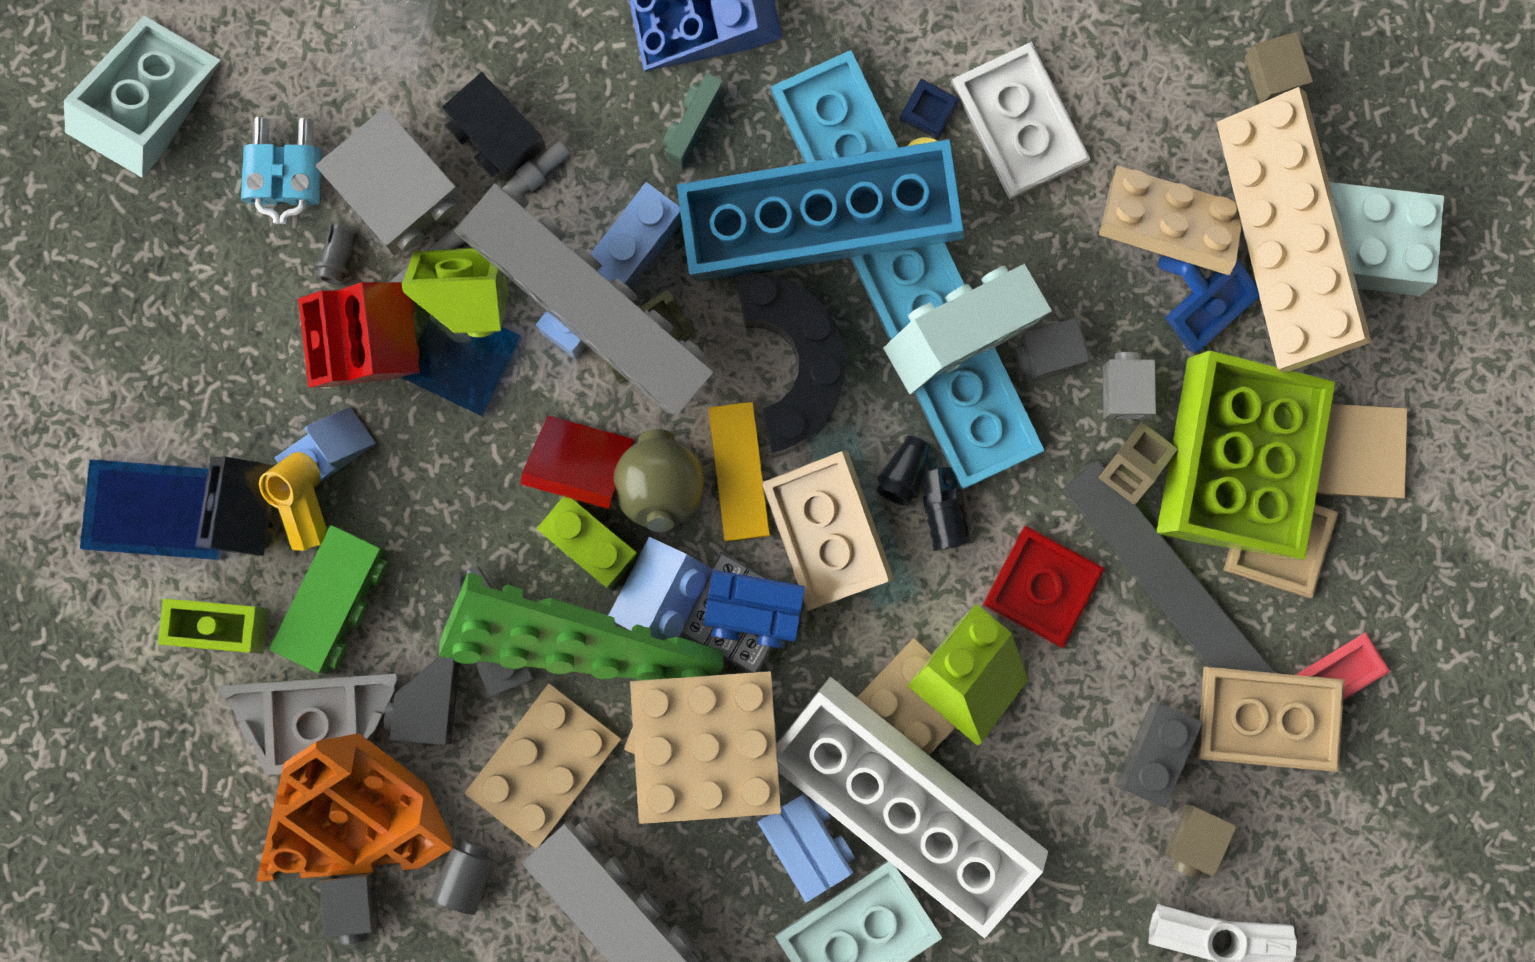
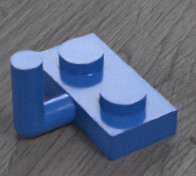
[1158,255,1260,353]

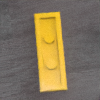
[708,402,770,542]

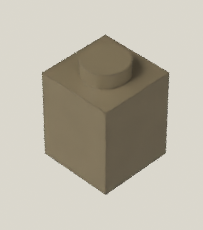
[1245,32,1313,103]
[1164,804,1237,880]

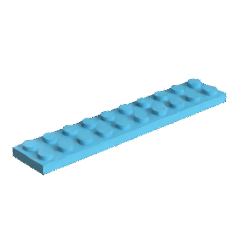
[770,50,1045,491]

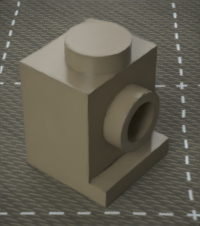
[1098,421,1178,505]

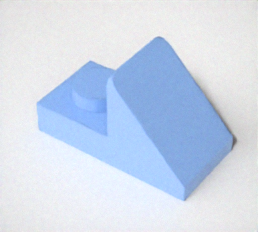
[274,407,377,485]

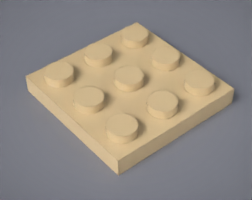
[630,671,781,824]

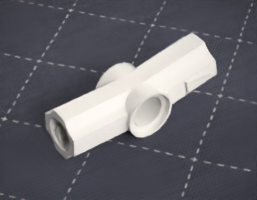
[1148,904,1297,962]

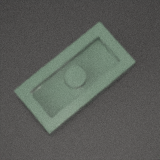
[662,73,723,169]

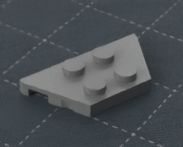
[220,674,400,775]

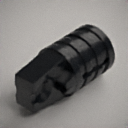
[923,467,974,551]

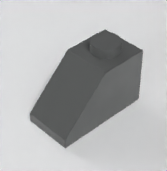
[384,657,460,745]

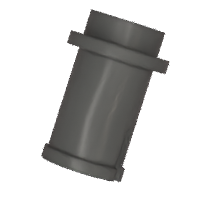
[314,225,357,285]

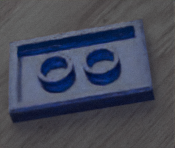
[80,459,220,561]

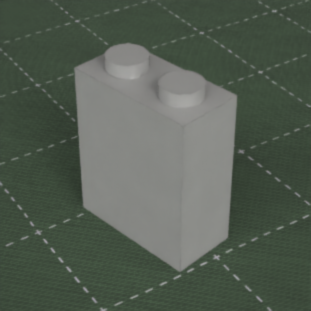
[315,107,462,255]

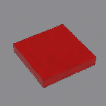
[521,415,634,509]
[982,525,1105,649]

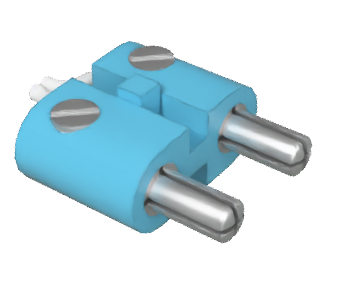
[241,117,322,224]

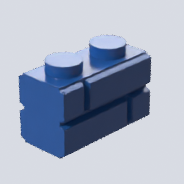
[703,570,805,649]

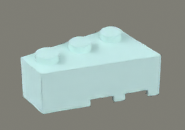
[883,264,1052,394]

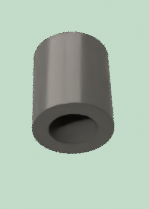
[432,840,495,915]

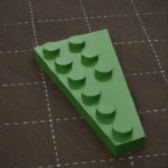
[439,573,723,681]

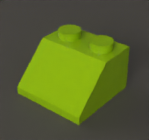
[402,248,508,337]
[907,604,1028,746]

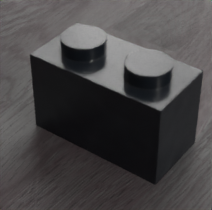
[442,72,546,182]
[196,456,275,556]

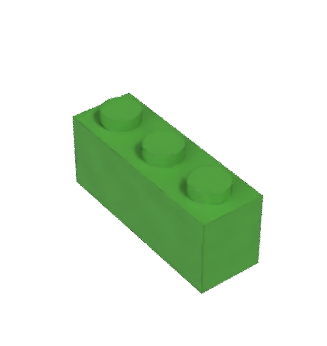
[269,525,389,674]

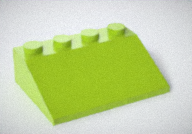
[1156,351,1335,560]

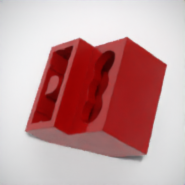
[298,282,420,388]

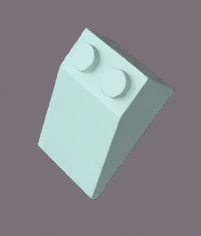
[64,16,220,178]

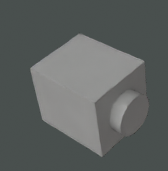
[1103,352,1156,419]

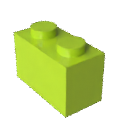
[536,496,639,590]
[157,598,269,654]

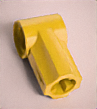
[259,452,327,551]

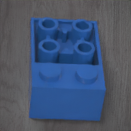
[629,0,783,71]

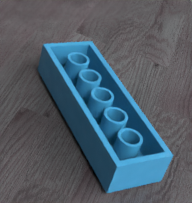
[677,139,965,282]

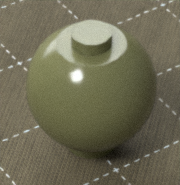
[614,429,704,532]

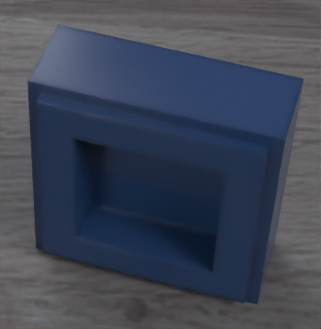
[899,78,960,140]

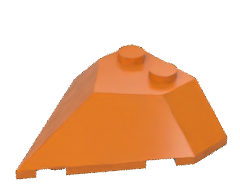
[256,733,453,882]

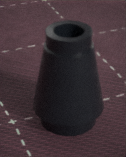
[876,436,931,506]

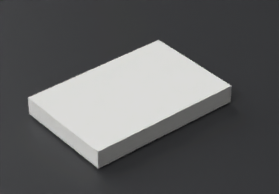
[951,42,1091,200]

